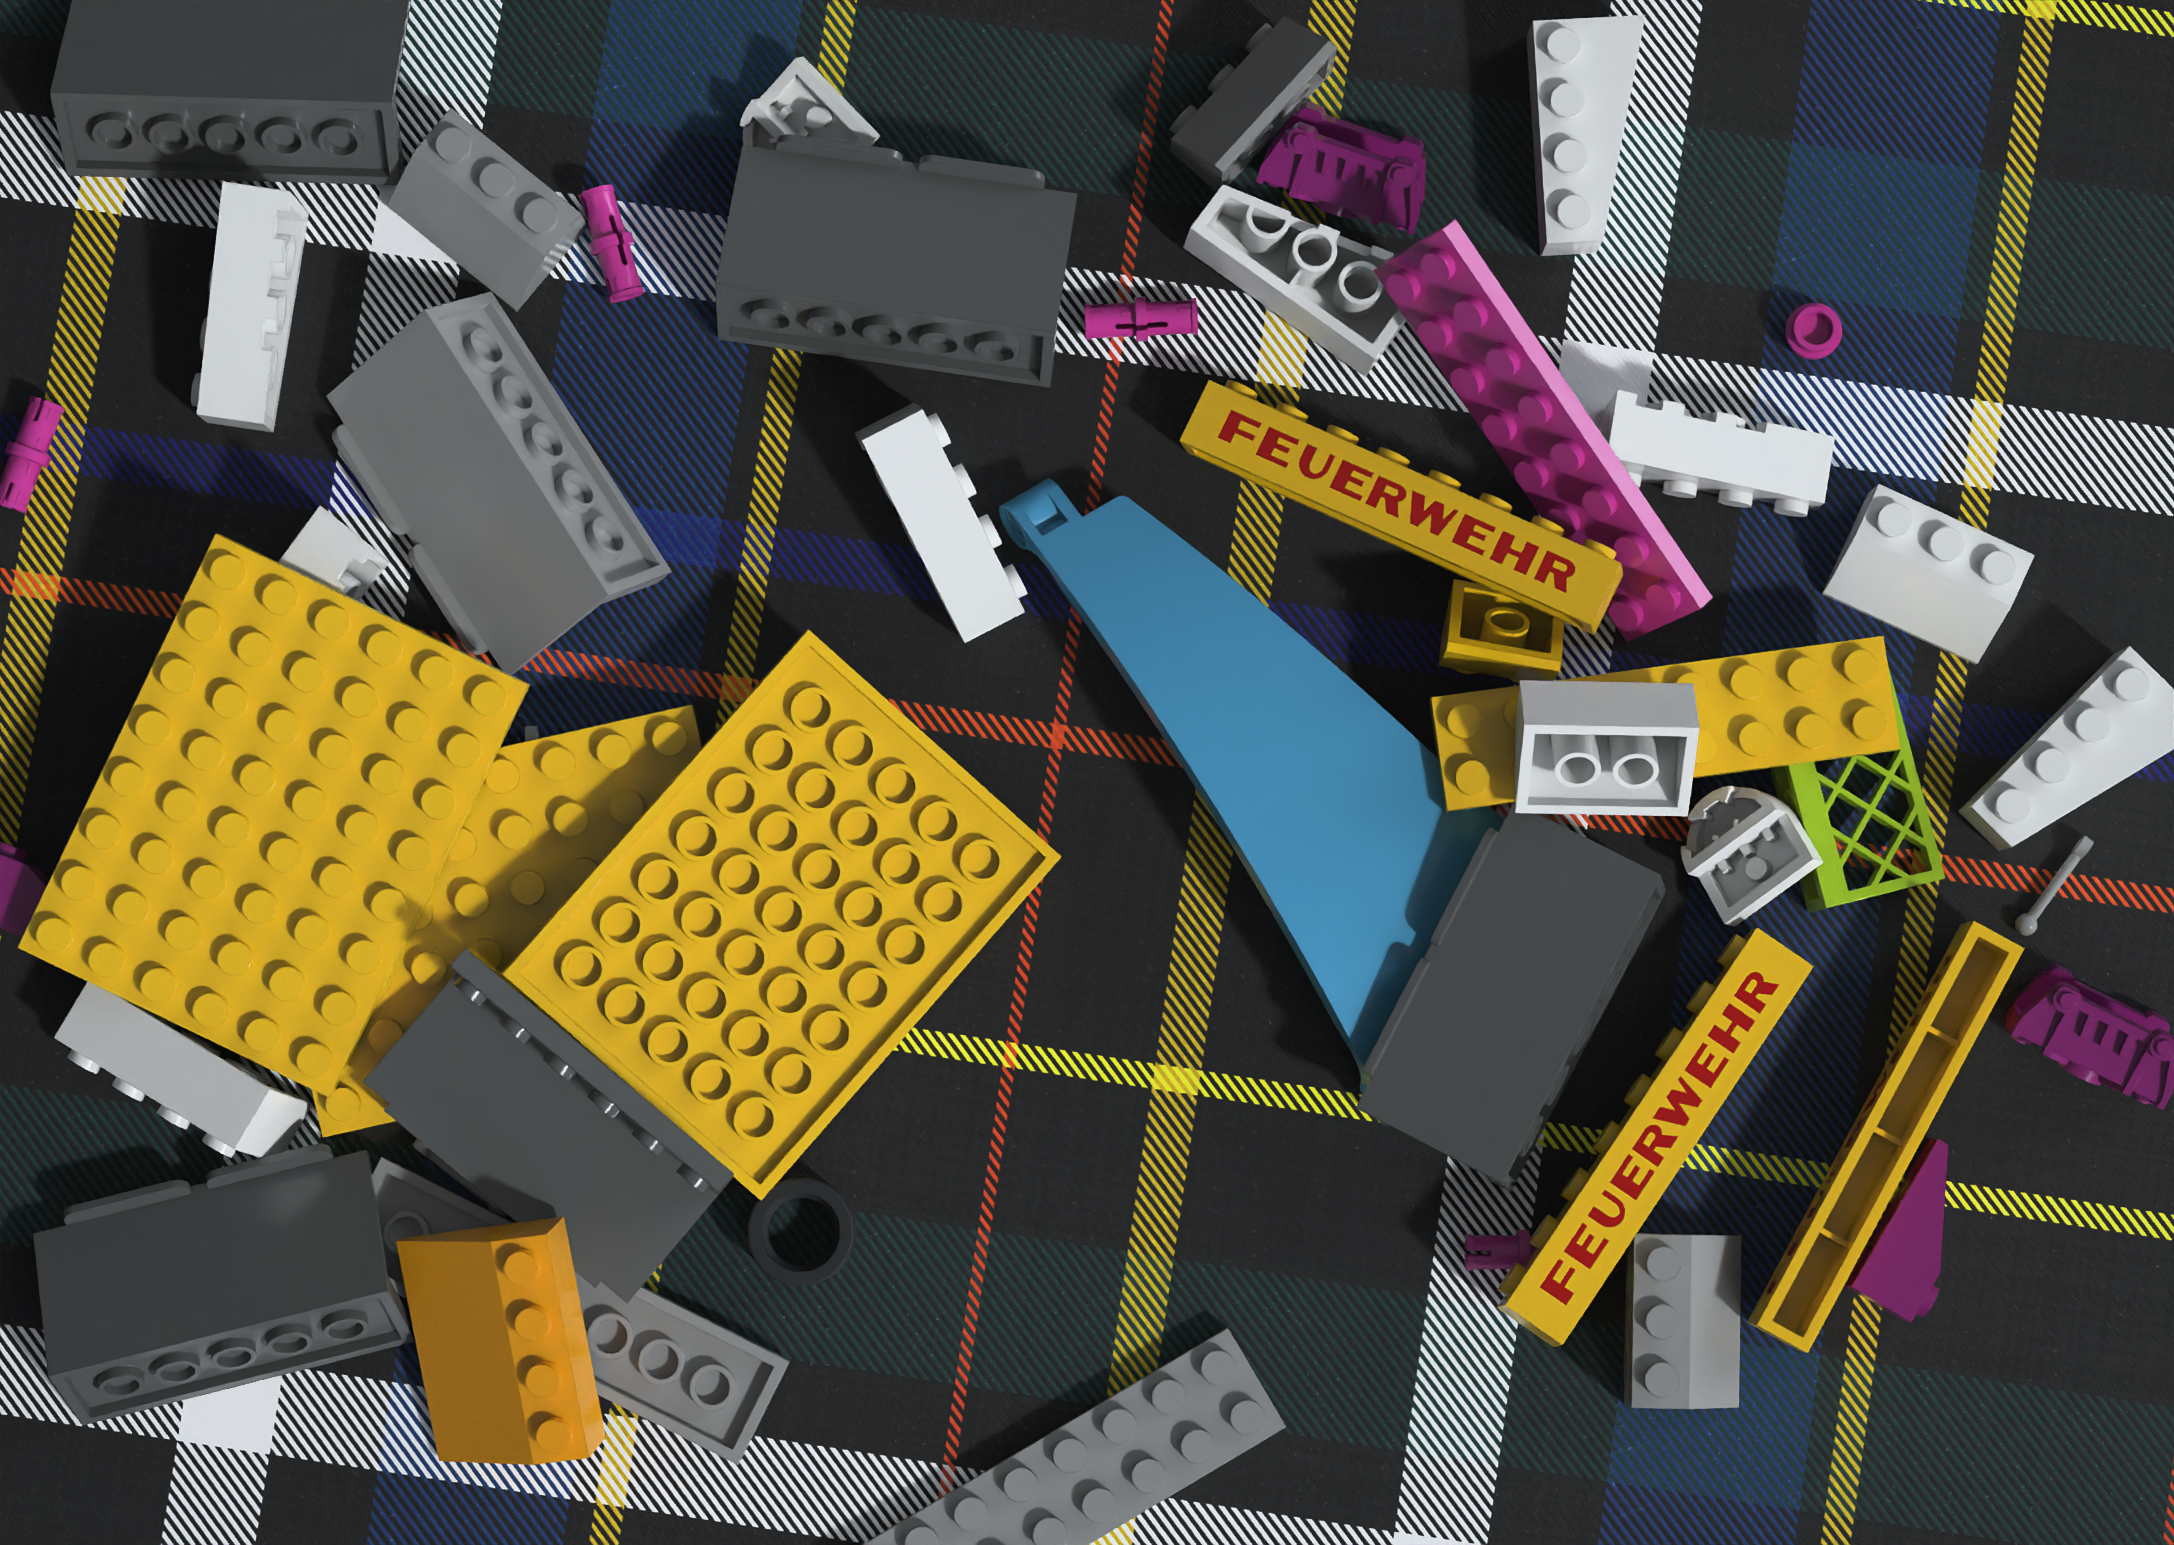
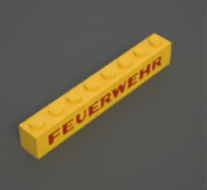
[1179,380,1623,635]
[1747,921,2025,1353]
[1497,928,1814,1347]

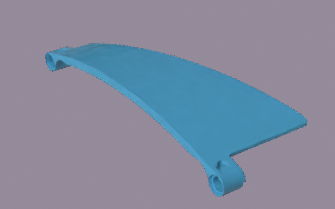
[999,478,1504,1126]

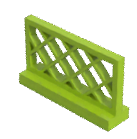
[1770,662,1945,913]

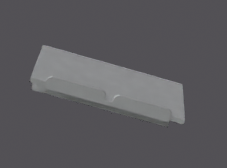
[326,291,672,675]

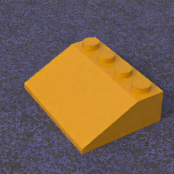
[396,1216,606,1465]

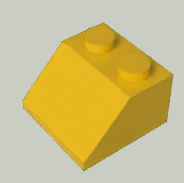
[1439,579,1564,683]

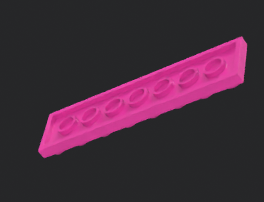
[1373,219,1713,642]

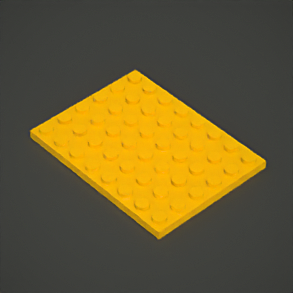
[17,534,530,1097]
[501,629,1061,1201]
[311,704,702,1137]

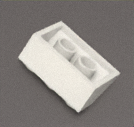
[1822,484,2035,665]
[1514,680,1700,816]

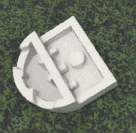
[740,56,880,150]
[1681,786,1823,927]

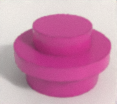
[1785,303,1842,360]

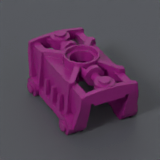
[1256,101,1426,235]
[2005,963,2174,1110]

